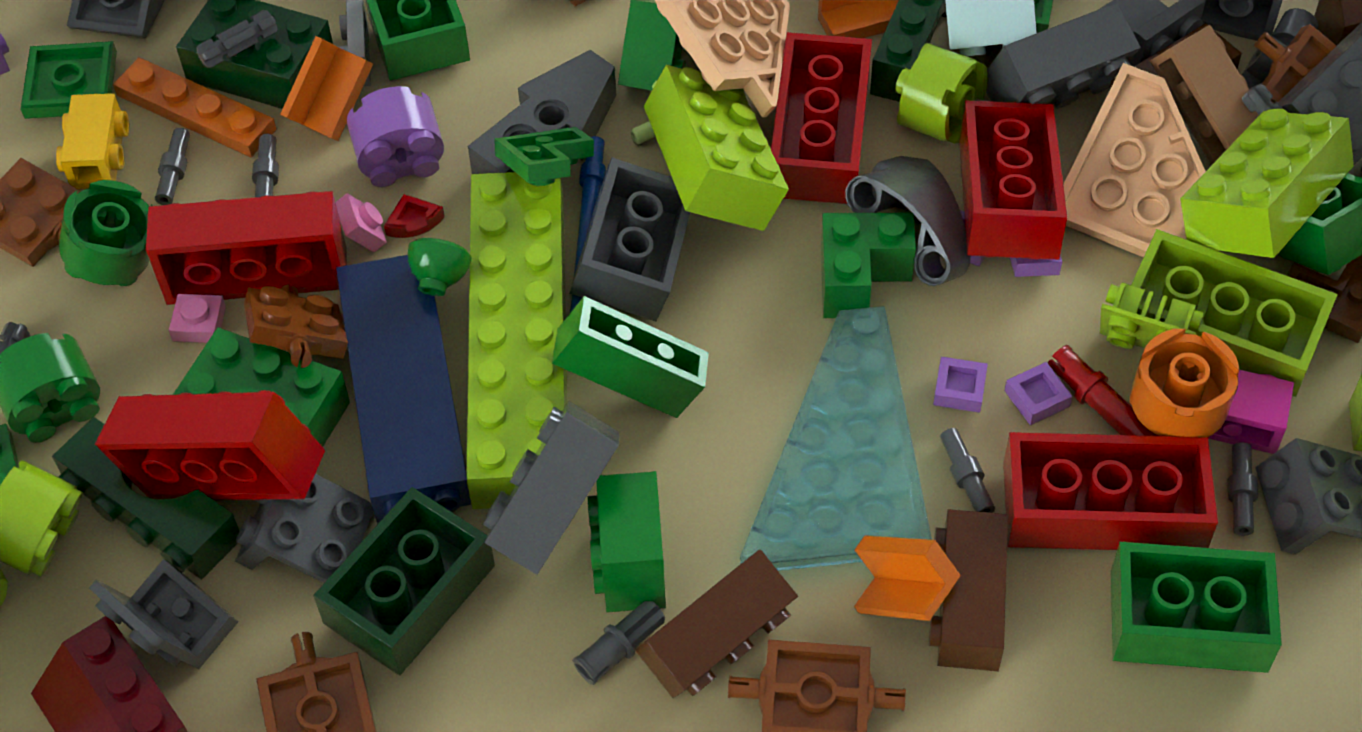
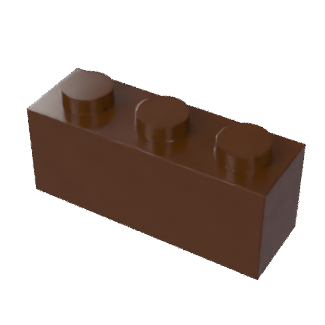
[929,509,1008,672]
[635,549,798,698]

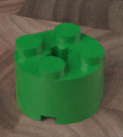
[59,180,153,286]
[0,333,100,443]

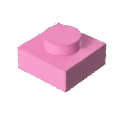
[335,193,387,252]
[169,294,226,343]

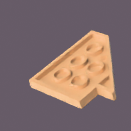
[655,0,790,118]
[1063,63,1206,257]

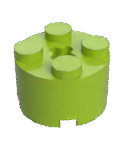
[896,43,988,144]
[0,460,83,577]

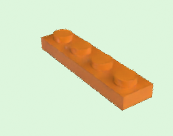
[113,57,277,158]

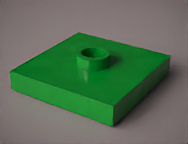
[20,41,117,119]

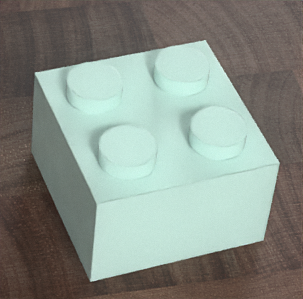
[945,0,1037,56]

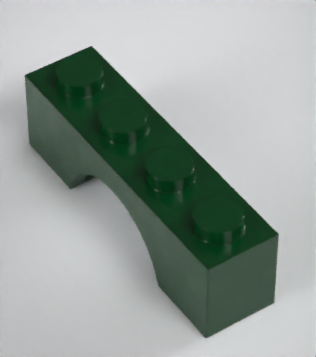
[870,0,947,102]
[52,417,240,580]

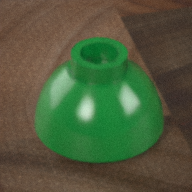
[407,238,472,296]

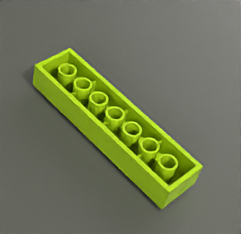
[467,172,567,509]

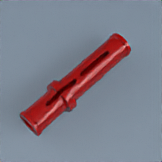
[1048,345,1157,436]

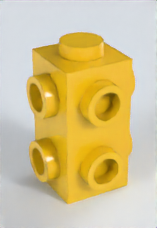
[56,93,129,189]

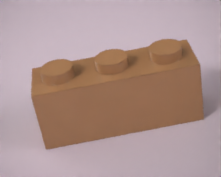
[1150,25,1258,165]

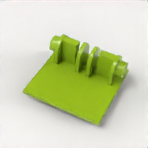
[1100,282,1204,349]

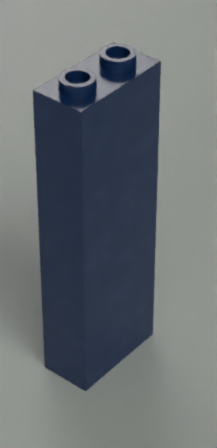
[336,255,472,523]

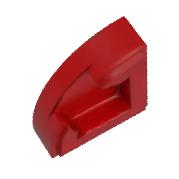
[384,194,445,238]

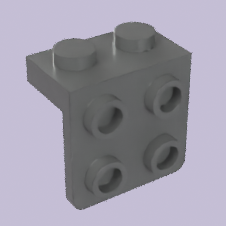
[1098,0,1206,67]
[1255,438,1362,555]
[235,474,373,583]
[89,559,239,669]

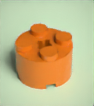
[1129,329,1239,437]

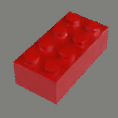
[771,32,872,204]
[959,100,1067,260]
[146,191,347,305]
[95,390,325,500]
[1003,432,1218,550]

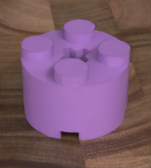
[347,86,444,187]

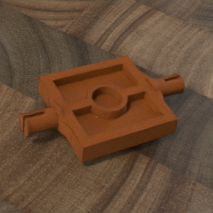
[1254,24,1336,104]
[0,158,81,267]
[244,284,348,368]
[256,632,376,732]
[728,640,906,732]

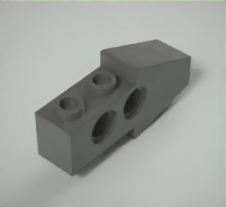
[467,50,617,174]

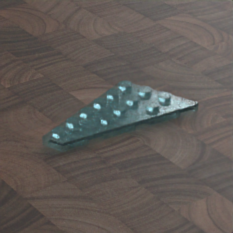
[740,306,932,571]

